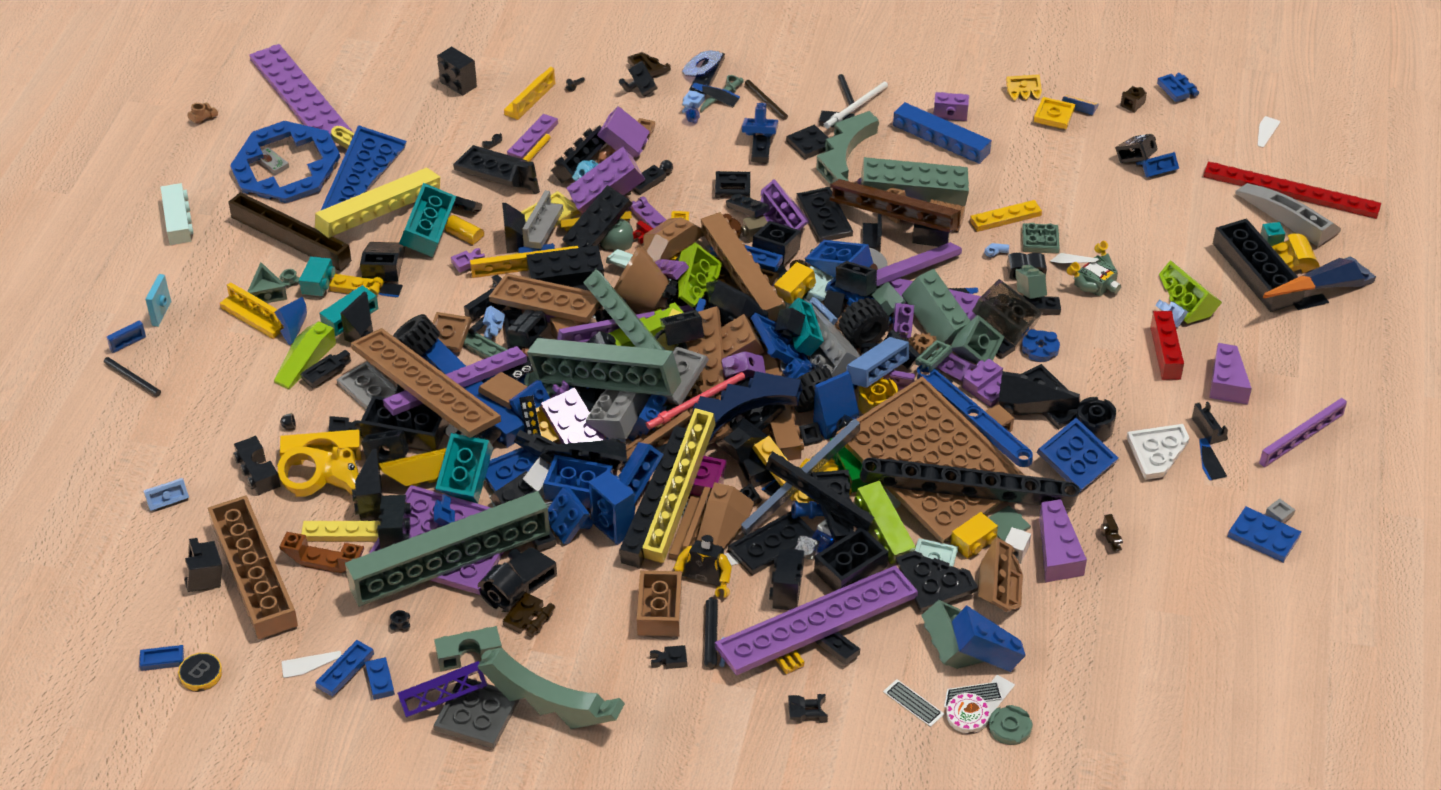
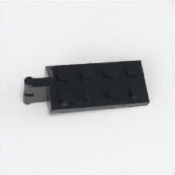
[453,145,540,194]

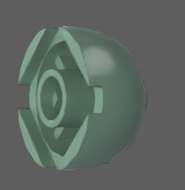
[600,218,634,252]

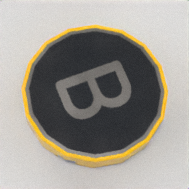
[178,653,222,691]

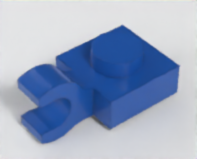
[434,494,455,526]

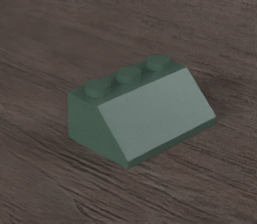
[921,600,984,669]

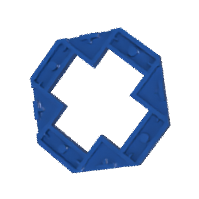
[230,120,341,203]

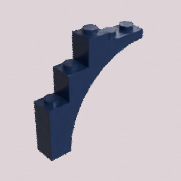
[693,371,802,444]

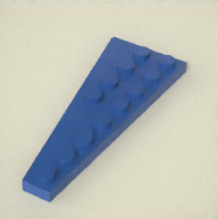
[320,125,407,211]

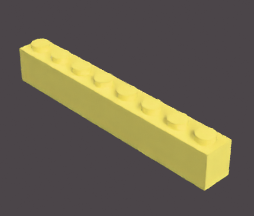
[315,167,441,238]
[642,408,715,563]

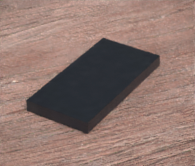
[796,187,853,243]
[1021,364,1077,429]
[728,511,817,575]

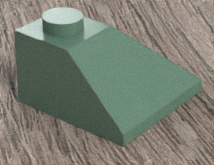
[951,315,1004,364]

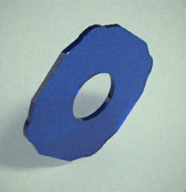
[682,50,723,77]

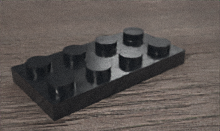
[562,185,633,248]

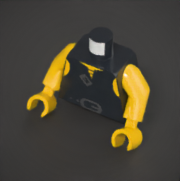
[673,535,732,598]

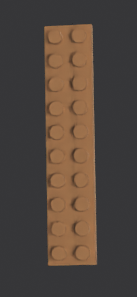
[351,328,501,438]

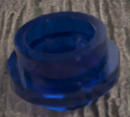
[686,106,700,123]

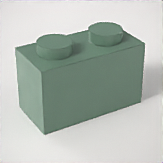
[1015,265,1047,299]

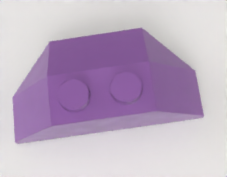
[761,179,809,230]

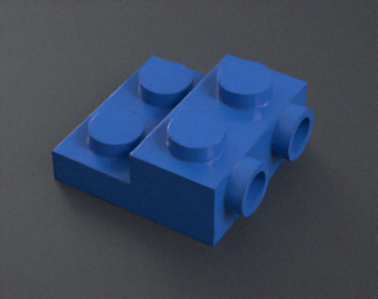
[627,394,667,441]

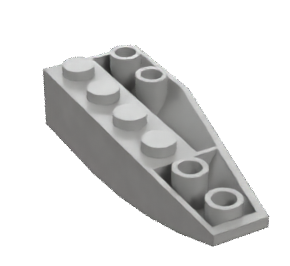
[1235,183,1341,247]
[804,299,860,377]
[585,347,665,439]

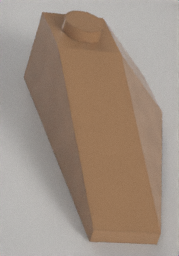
[697,482,754,550]

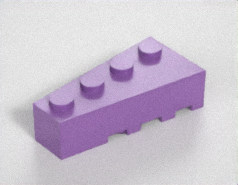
[1039,499,1087,582]

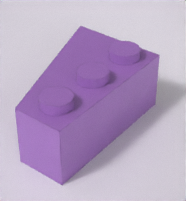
[1209,343,1252,405]

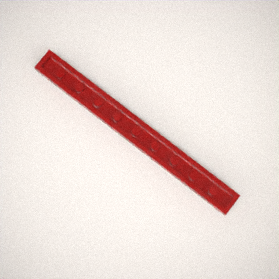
[1204,161,1382,219]

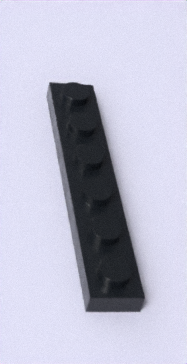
[765,452,875,532]

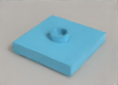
[145,274,171,327]

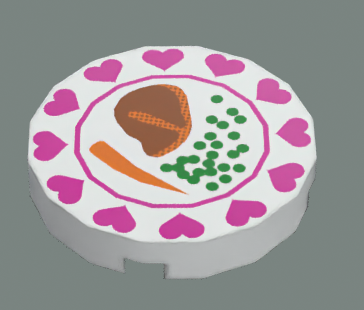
[946,693,990,733]

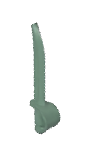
[700,75,744,112]

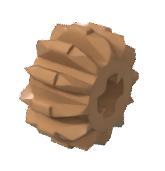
[908,332,939,360]

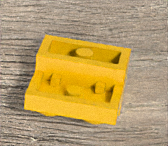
[1271,234,1320,273]

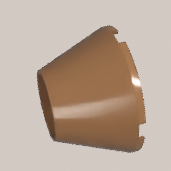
[603,245,670,315]

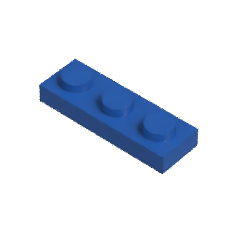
[315,640,374,697]

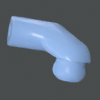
[985,243,1009,257]

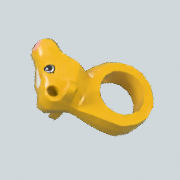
[277,446,359,497]

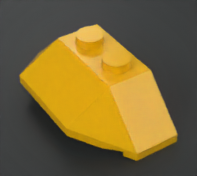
[379,448,447,487]

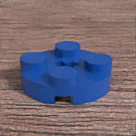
[1022,329,1060,362]

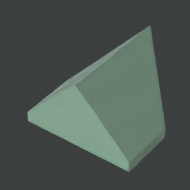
[248,262,287,303]

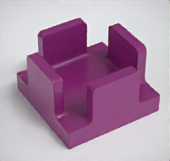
[688,456,726,499]

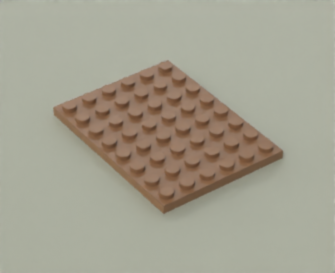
[836,376,1024,544]

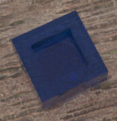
[806,529,835,554]

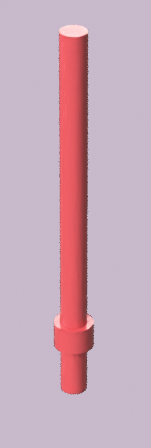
[646,372,745,430]

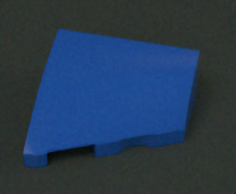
[274,297,307,345]

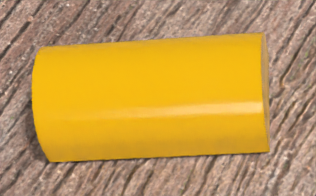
[445,215,484,245]

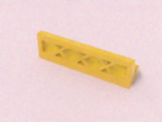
[504,67,555,120]
[220,282,284,339]

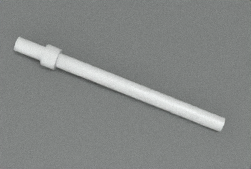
[824,82,888,129]

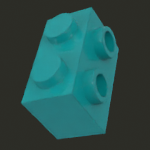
[299,257,335,296]

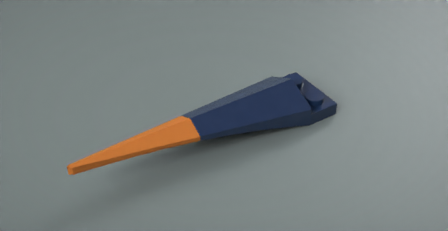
[1263,256,1376,298]

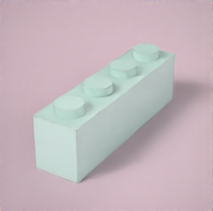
[161,183,194,245]

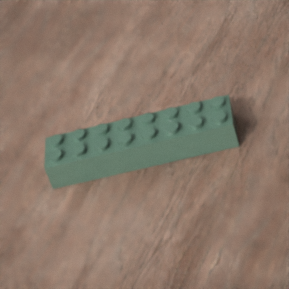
[527,338,682,396]

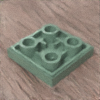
[1022,223,1060,253]

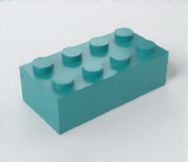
[399,183,456,257]

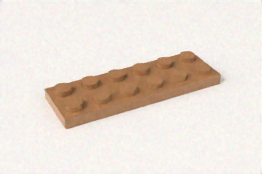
[489,273,601,323]

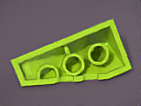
[678,242,722,308]
[1159,260,1222,323]
[274,321,336,390]

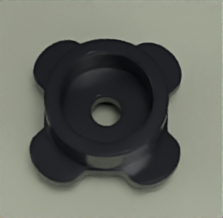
[389,610,410,631]

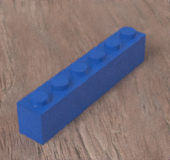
[893,102,992,164]

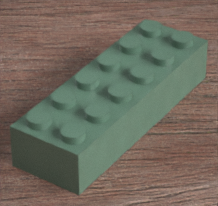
[861,157,969,206]

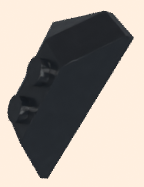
[706,280,768,326]

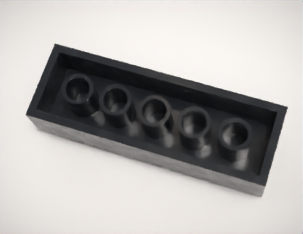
[1212,218,1305,312]

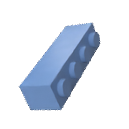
[846,337,909,388]

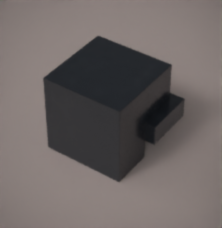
[184,538,222,592]

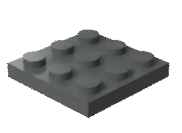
[433,678,520,749]

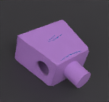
[722,352,766,385]

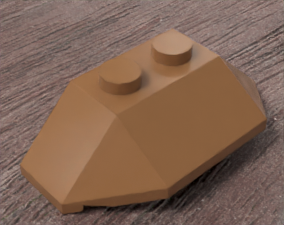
[643,217,704,262]
[978,537,1023,612]

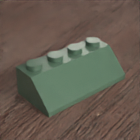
[902,269,970,348]

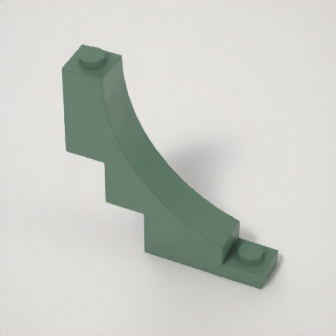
[816,111,879,184]
[478,647,625,729]

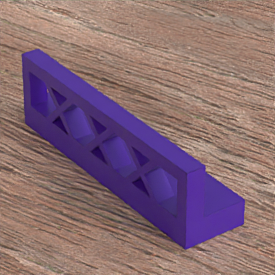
[397,661,488,717]

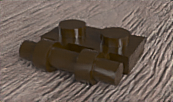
[503,593,555,637]

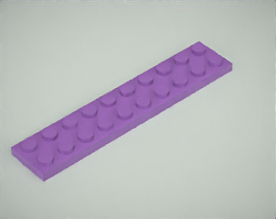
[250,44,353,143]
[715,565,918,676]

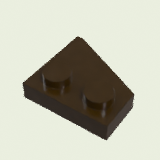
[627,52,671,77]

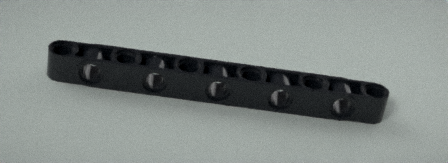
[859,458,1080,508]

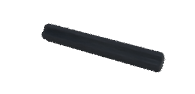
[704,597,718,669]

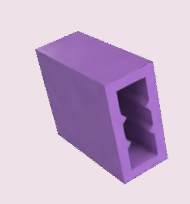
[597,106,650,158]

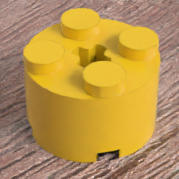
[858,377,898,414]

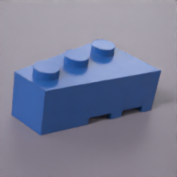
[952,605,1026,672]

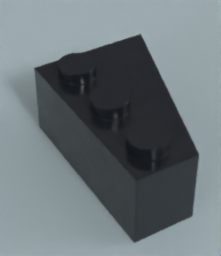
[377,495,412,549]

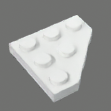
[1126,424,1189,480]

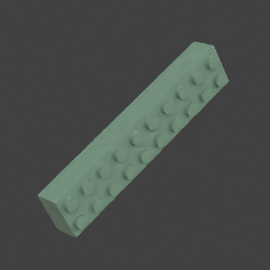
[345,491,550,607]

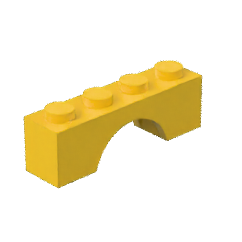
[280,430,361,465]

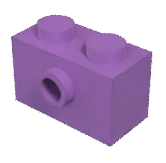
[933,92,969,121]

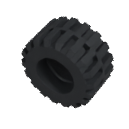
[838,298,890,348]
[393,314,440,356]
[794,368,833,412]

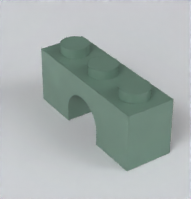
[434,626,502,672]

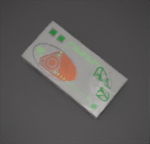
[258,147,289,175]

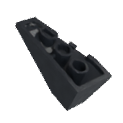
[999,371,1081,415]
[541,438,627,471]

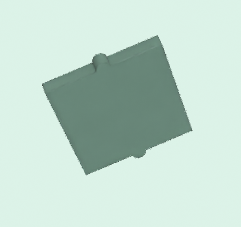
[988,506,1031,541]

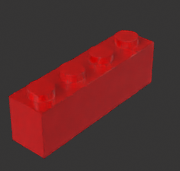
[1150,311,1184,380]

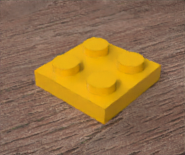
[1034,97,1075,129]

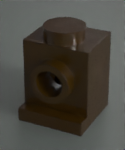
[1120,86,1147,113]

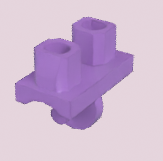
[892,303,914,339]

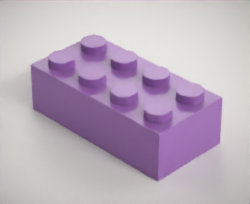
[567,147,645,214]

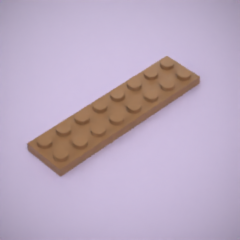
[686,306,730,444]

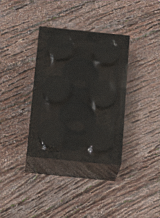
[972,279,1043,346]

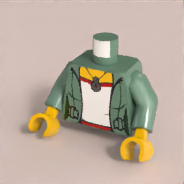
[1067,240,1121,296]

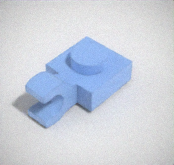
[682,90,705,114]
[1155,299,1188,327]
[483,306,505,340]

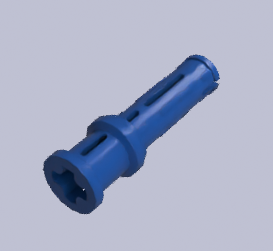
[791,500,824,519]

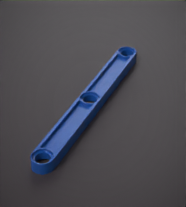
[917,365,1033,467]

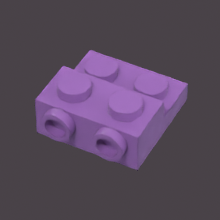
[962,359,1003,407]

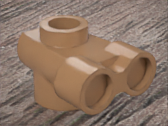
[187,102,218,124]

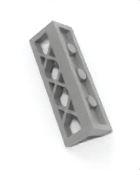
[522,190,563,249]

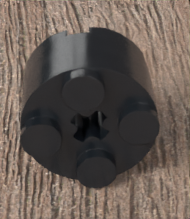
[1076,397,1116,441]
[477,562,528,612]

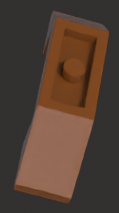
[279,531,364,574]

